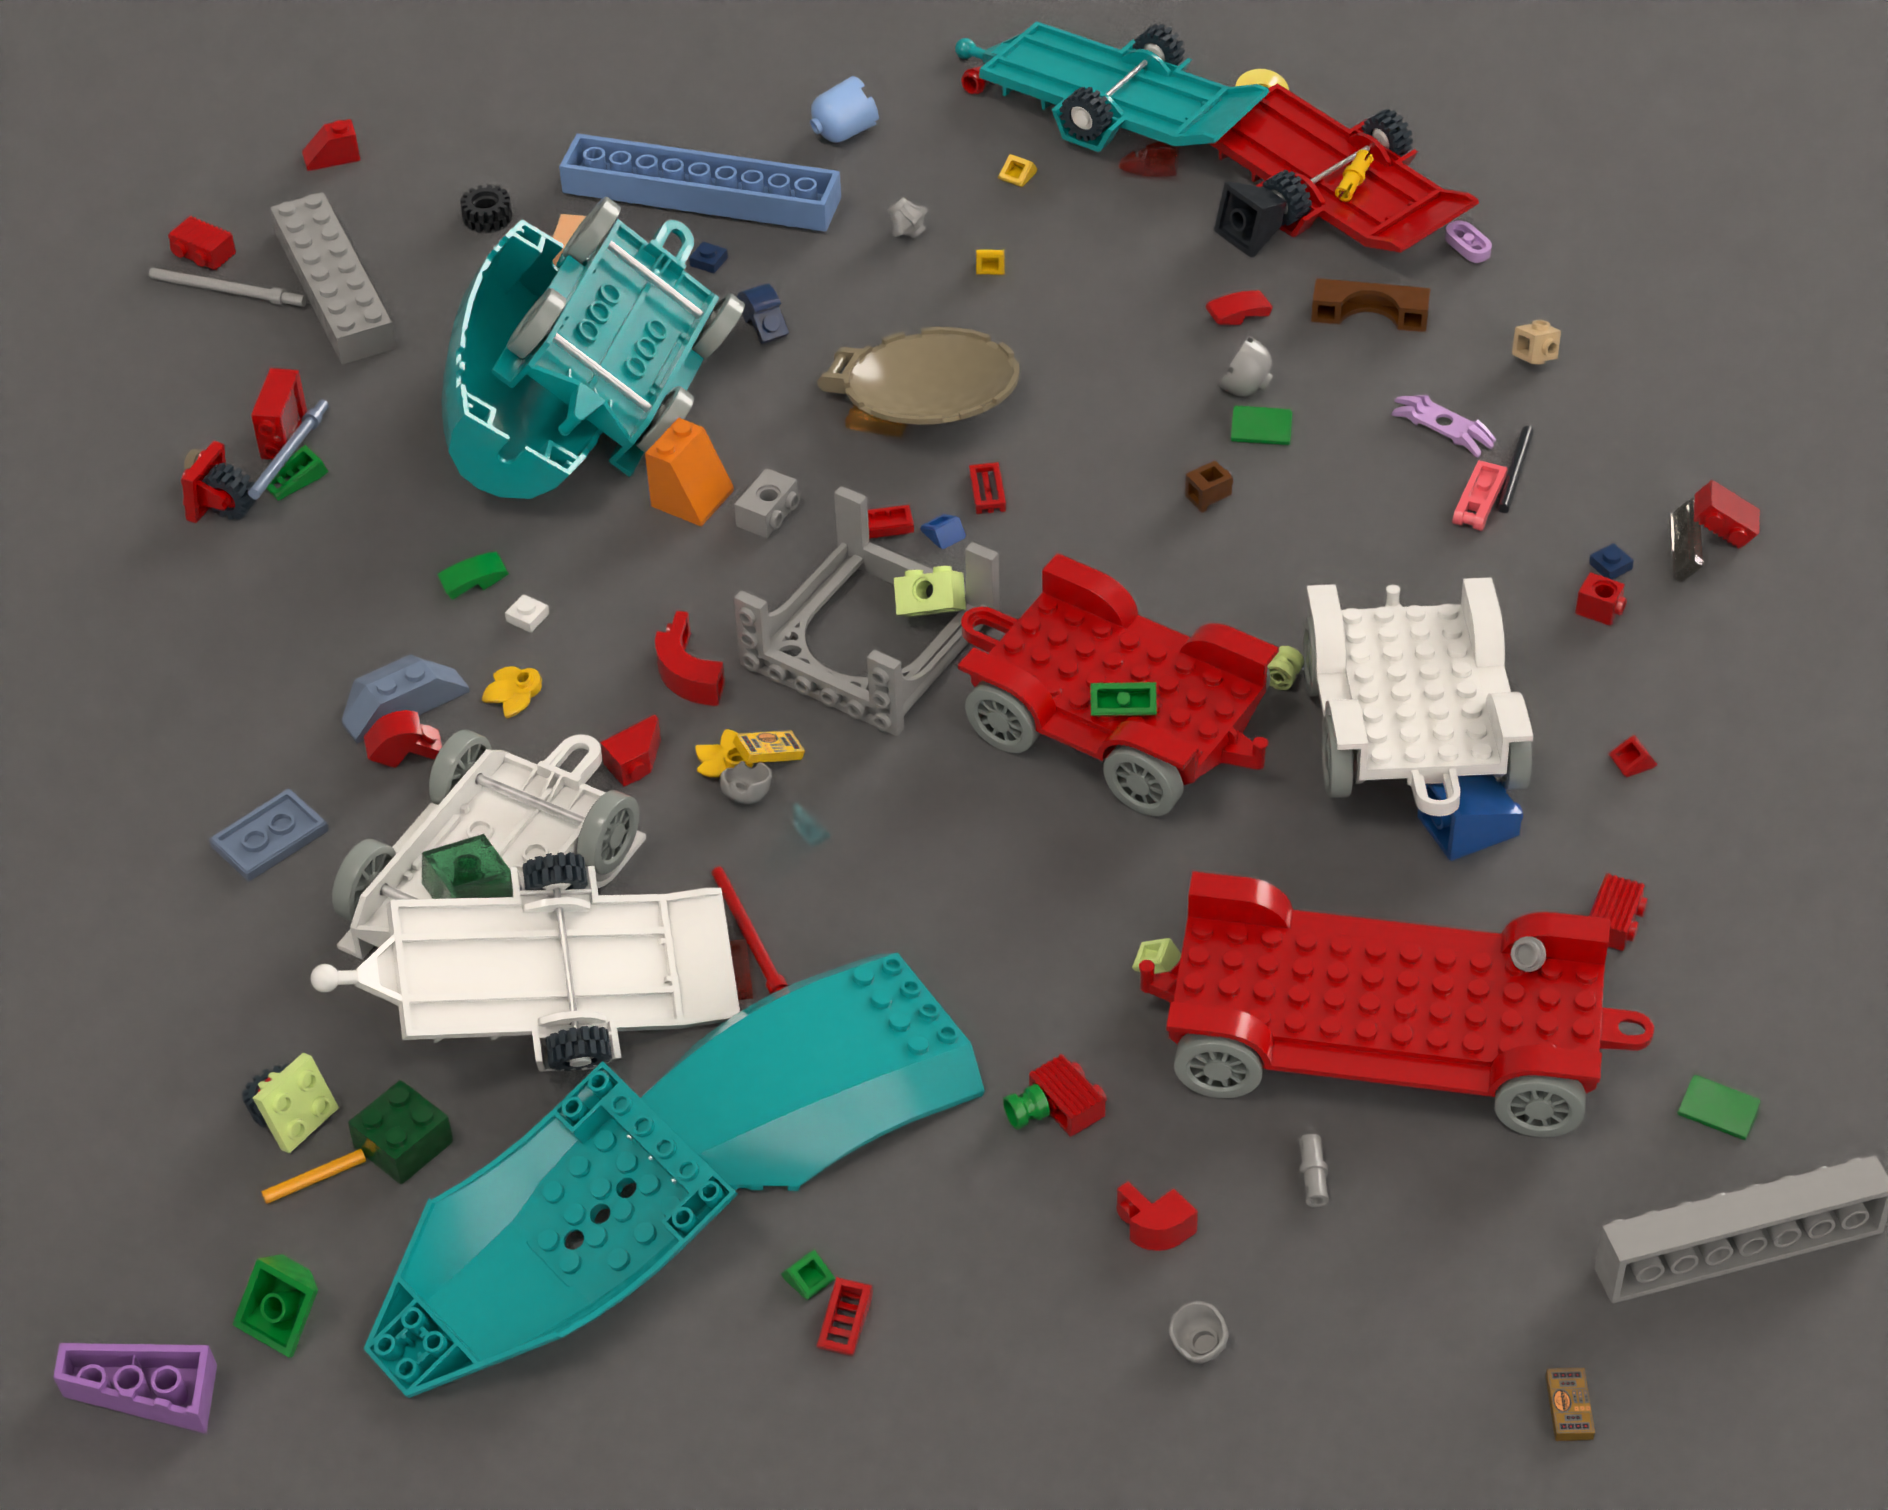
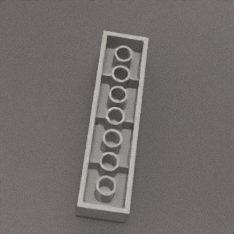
[270,192,397,365]
[1594,1155,1888,1304]

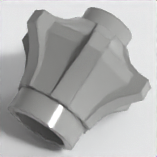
[886,196,928,239]

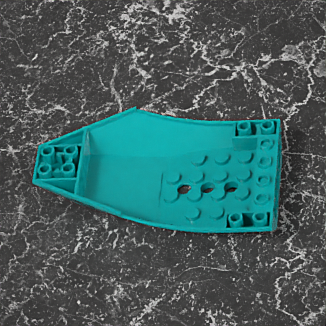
[363,1061,738,1398]

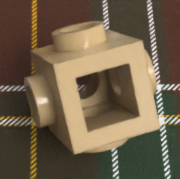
[1512,320,1561,365]

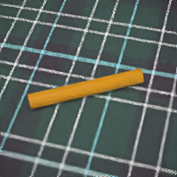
[261,1149,366,1204]

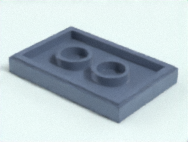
[209,788,329,882]

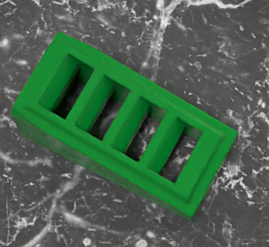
[266,445,329,501]

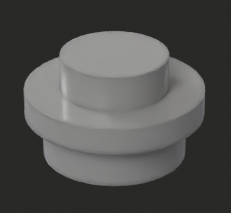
[1511,937,1546,972]

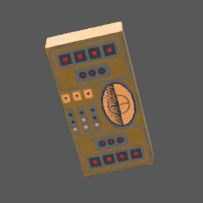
[1545,1368,1595,1441]

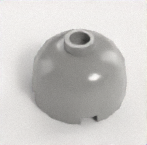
[1219,336,1273,397]

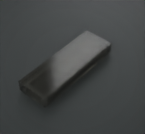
[1671,498,1703,583]

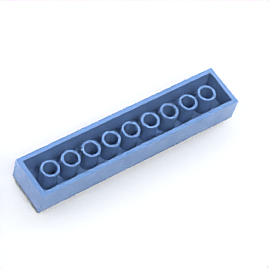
[559,133,841,232]

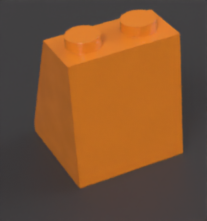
[645,418,734,527]

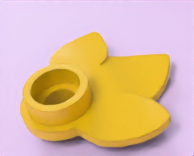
[482,666,542,719]
[695,729,754,777]

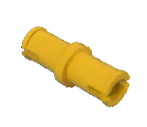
[1335,150,1373,201]

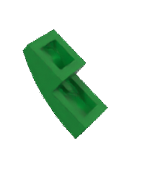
[437,551,509,600]

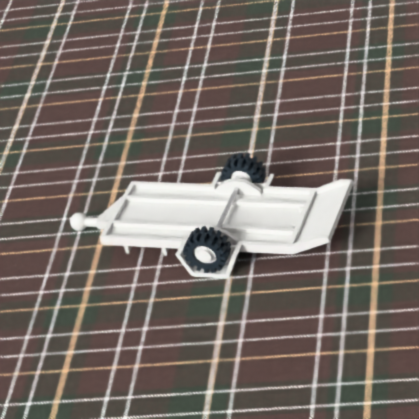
[310,852,740,1072]

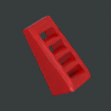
[817,1277,873,1357]

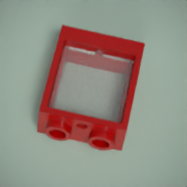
[251,368,307,460]

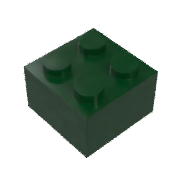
[348,1079,454,1185]

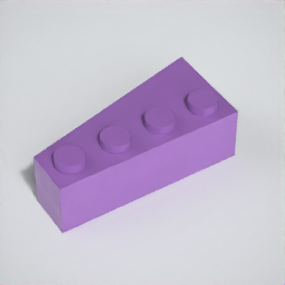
[53,1343,217,1434]

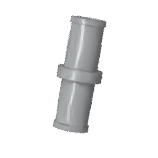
[1299,1134,1329,1207]

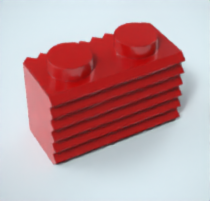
[168,215,236,271]
[1694,480,1760,548]
[1589,873,1648,951]
[1029,1054,1107,1137]

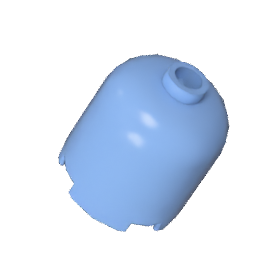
[810,76,879,143]

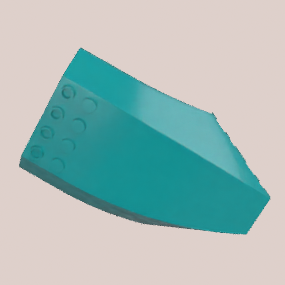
[641,952,985,1191]

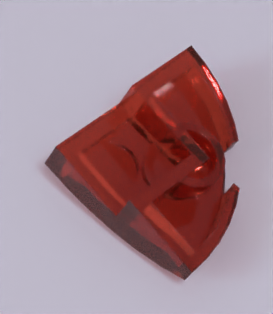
[1118,141,1179,177]

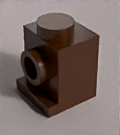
[1185,460,1234,513]

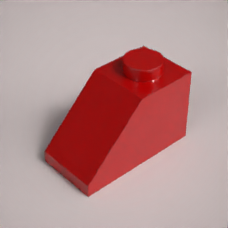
[302,119,361,171]
[600,714,661,787]

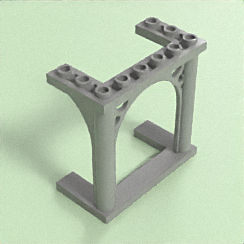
[734,486,1000,736]

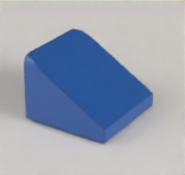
[920,514,966,549]

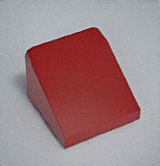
[1608,734,1658,778]

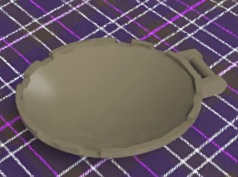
[817,327,1020,425]

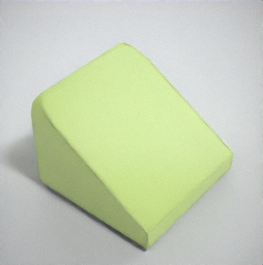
[1132,938,1181,974]

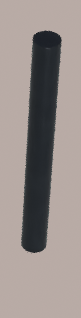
[1497,426,1534,513]

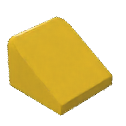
[998,154,1038,187]
[976,250,1005,275]

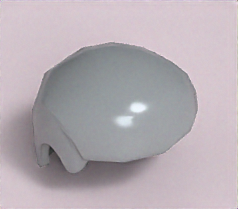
[720,761,772,805]
[1169,1301,1229,1364]

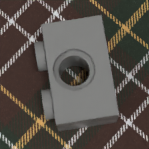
[734,468,800,538]

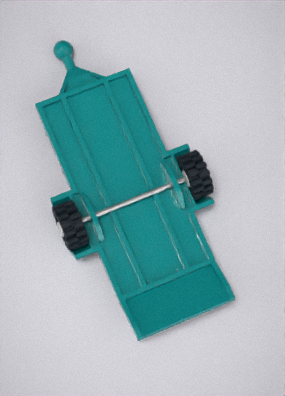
[955,21,1269,152]

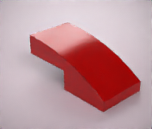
[1205,290,1273,325]

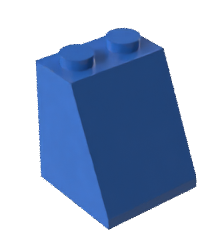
[1417,774,1523,861]

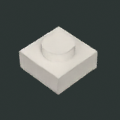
[505,594,549,633]

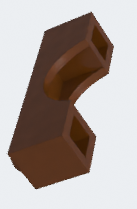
[1311,278,1431,332]

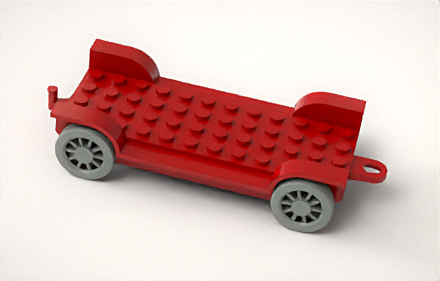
[1139,871,1654,1137]

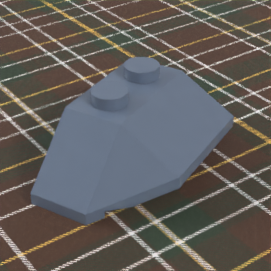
[342,654,470,744]

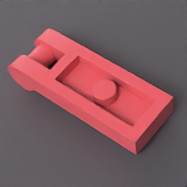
[1452,460,1507,531]

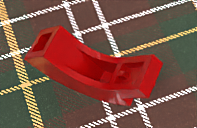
[655,611,725,706]

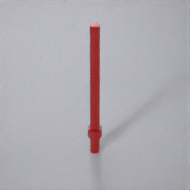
[711,866,788,995]

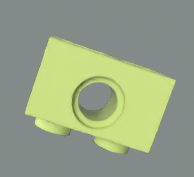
[894,566,966,617]

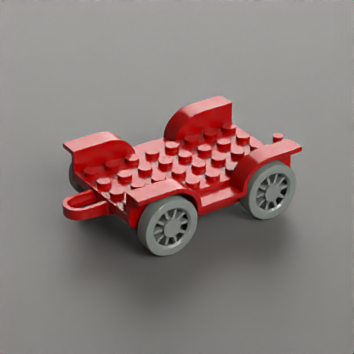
[958,553,1279,816]

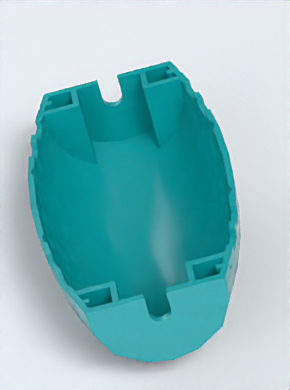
[441,219,603,499]

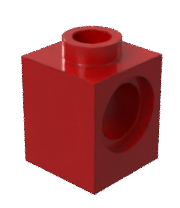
[1575,572,1627,626]

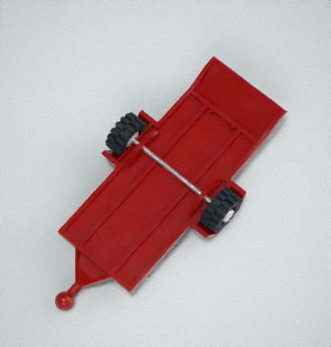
[1208,83,1479,253]

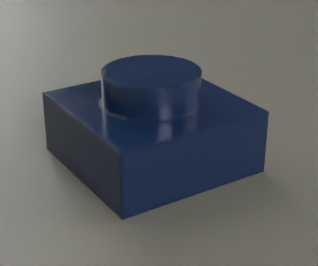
[689,242,728,274]
[1589,543,1634,580]

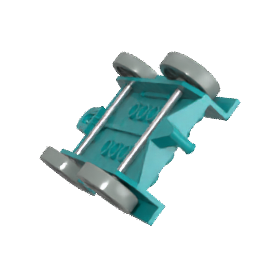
[490,197,745,477]

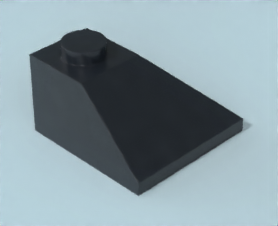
[1214,181,1287,258]

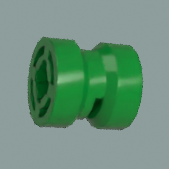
[1002,1084,1050,1130]

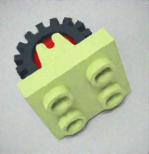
[242,1053,339,1153]

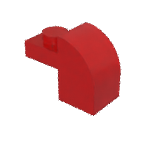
[364,710,442,768]
[1116,1181,1198,1251]

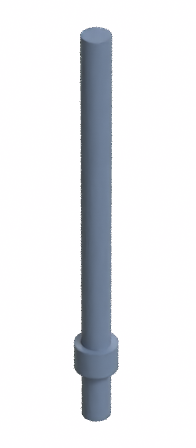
[248,399,329,499]

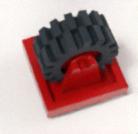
[181,440,257,524]

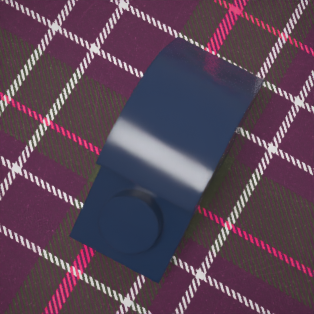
[736,283,789,344]

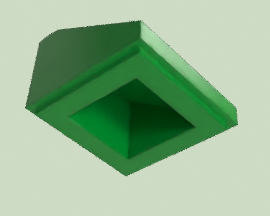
[780,1249,836,1301]

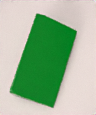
[1231,405,1293,445]
[1090,682,1157,716]
[1678,1075,1761,1141]

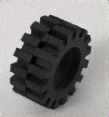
[460,184,512,233]

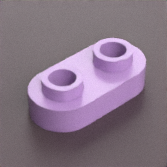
[1445,221,1492,263]

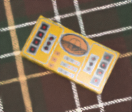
[733,730,805,763]

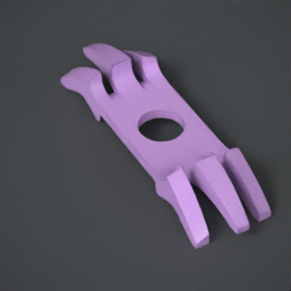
[1391,395,1496,458]

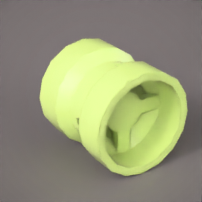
[1267,646,1304,690]

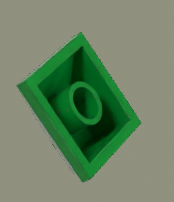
[232,1254,318,1358]

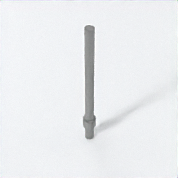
[149,268,307,307]

